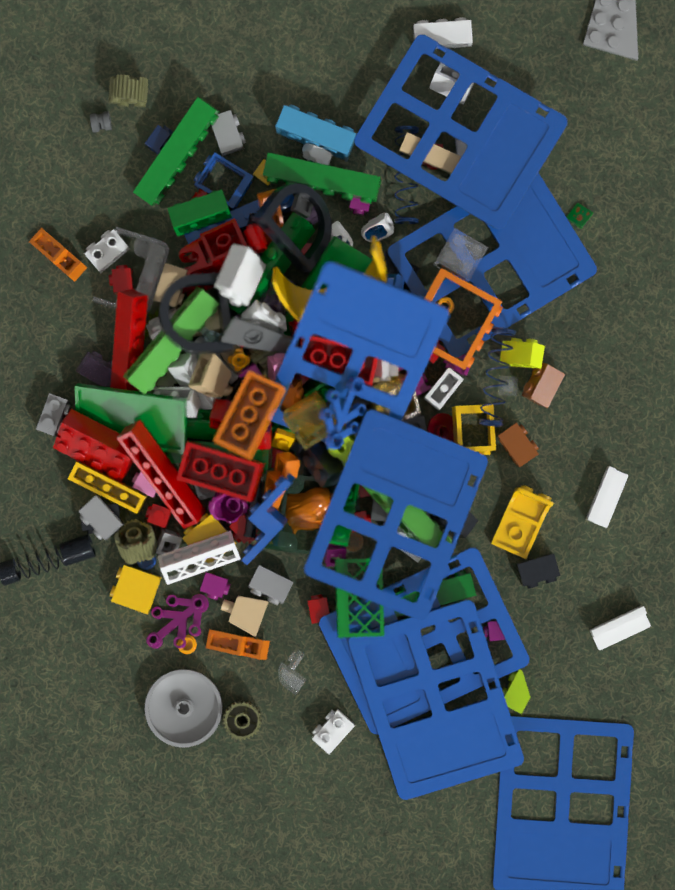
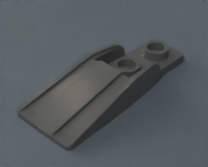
[221,317,300,354]

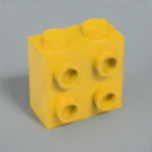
[182,513,237,563]
[109,565,162,614]

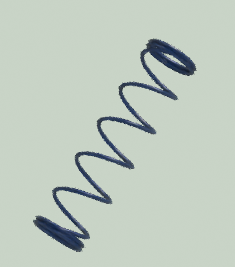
[394,126,419,224]
[478,327,516,427]

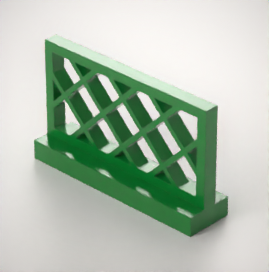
[335,559,384,638]

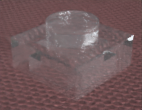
[497,376,518,396]

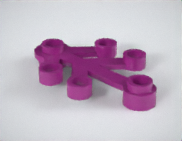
[146,594,209,649]

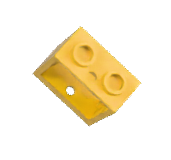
[452,405,496,455]

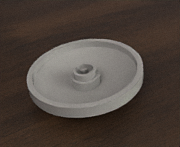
[145,669,223,747]

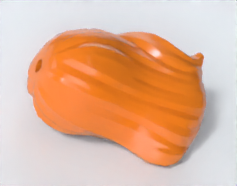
[284,487,333,534]

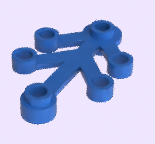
[319,377,366,450]

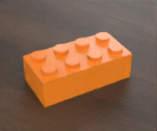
[213,370,286,461]

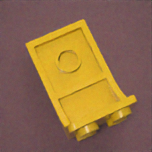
[491,485,554,559]

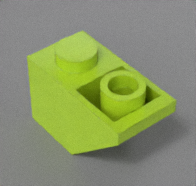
[502,669,530,714]

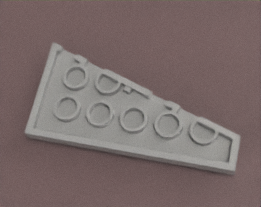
[583,0,638,61]

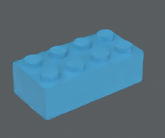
[276,105,356,161]

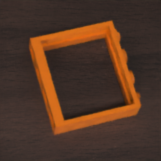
[425,268,503,370]

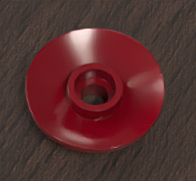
[427,413,454,443]

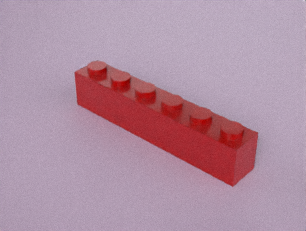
[110,289,148,392]
[117,420,206,529]

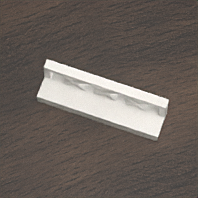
[157,531,240,585]

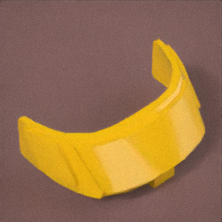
[272,236,387,322]

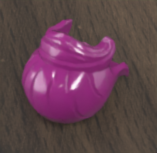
[209,492,248,523]

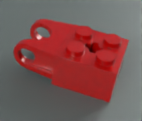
[179,218,248,275]

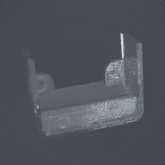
[93,227,169,315]

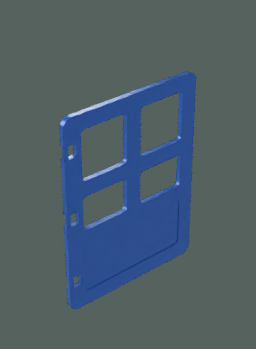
[354,34,567,230]
[388,173,597,358]
[271,261,449,442]
[304,410,488,620]
[319,547,530,734]
[349,600,524,800]
[493,716,634,890]

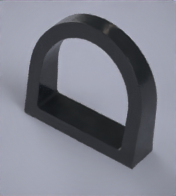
[252,184,332,273]
[159,273,234,354]

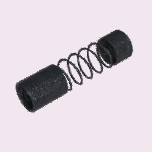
[0,534,96,586]

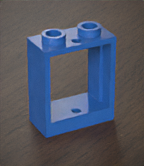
[194,152,254,210]

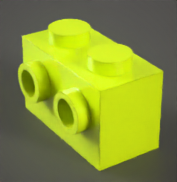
[500,338,545,369]

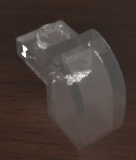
[278,649,307,695]

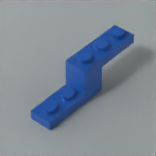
[241,473,295,565]

